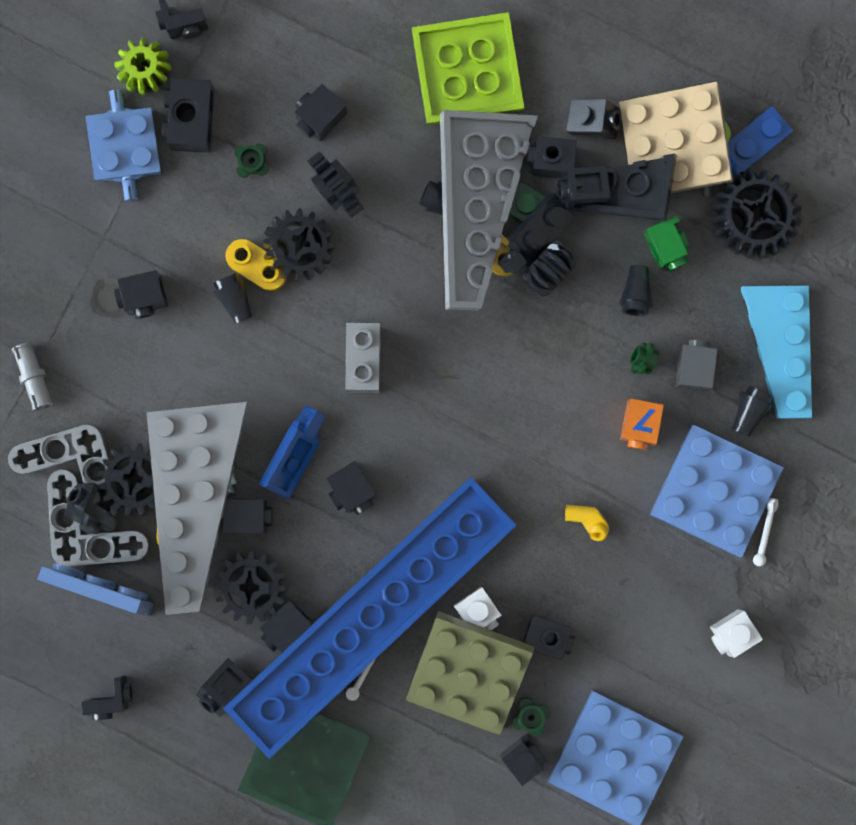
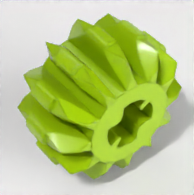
[114,37,172,95]

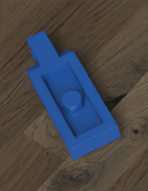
[728,106,793,176]
[258,406,326,500]

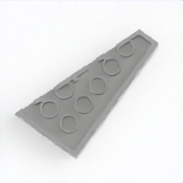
[440,110,538,311]

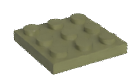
[406,611,534,735]

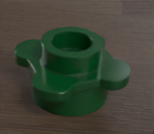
[234,143,269,178]
[630,342,659,375]
[512,698,551,737]

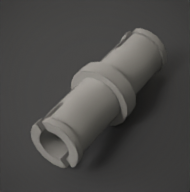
[11,342,54,411]

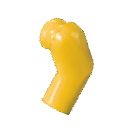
[565,505,609,542]

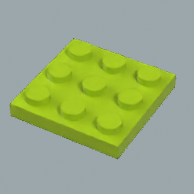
[412,12,524,126]

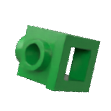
[643,216,689,271]

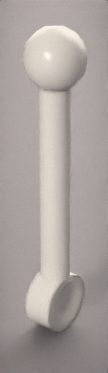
[753,498,778,566]
[346,660,375,701]

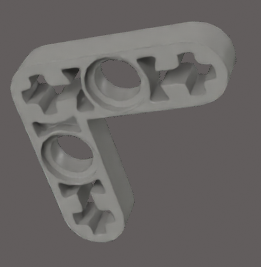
[8,425,123,516]
[47,470,151,566]

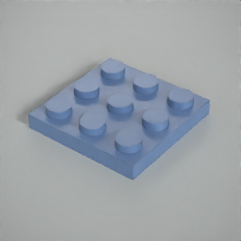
[649,425,784,558]
[37,563,155,616]
[547,690,683,825]

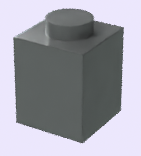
[675,340,717,391]

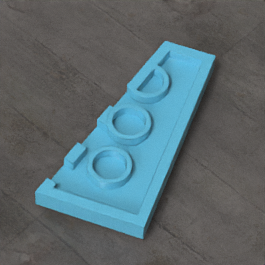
[741,286,812,419]

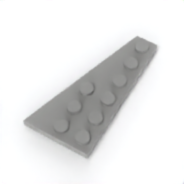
[147,402,249,615]

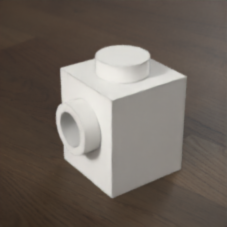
[454,587,502,630]
[710,609,763,658]

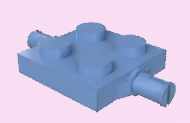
[85,89,161,202]

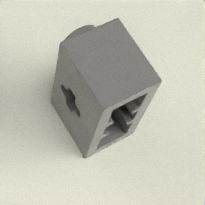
[345,323,381,393]

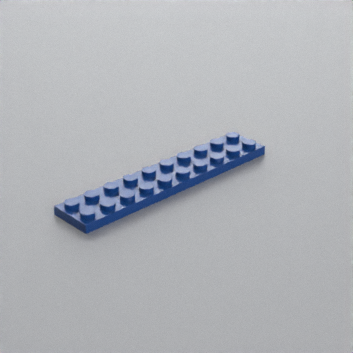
[223,477,517,759]

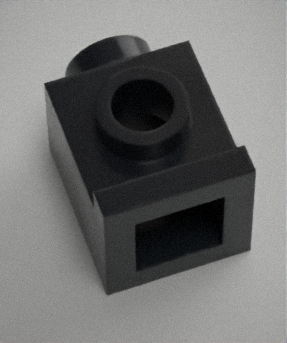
[500,734,547,786]

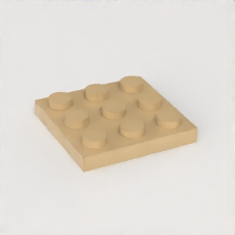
[619,82,733,193]

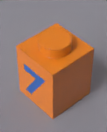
[620,399,664,450]

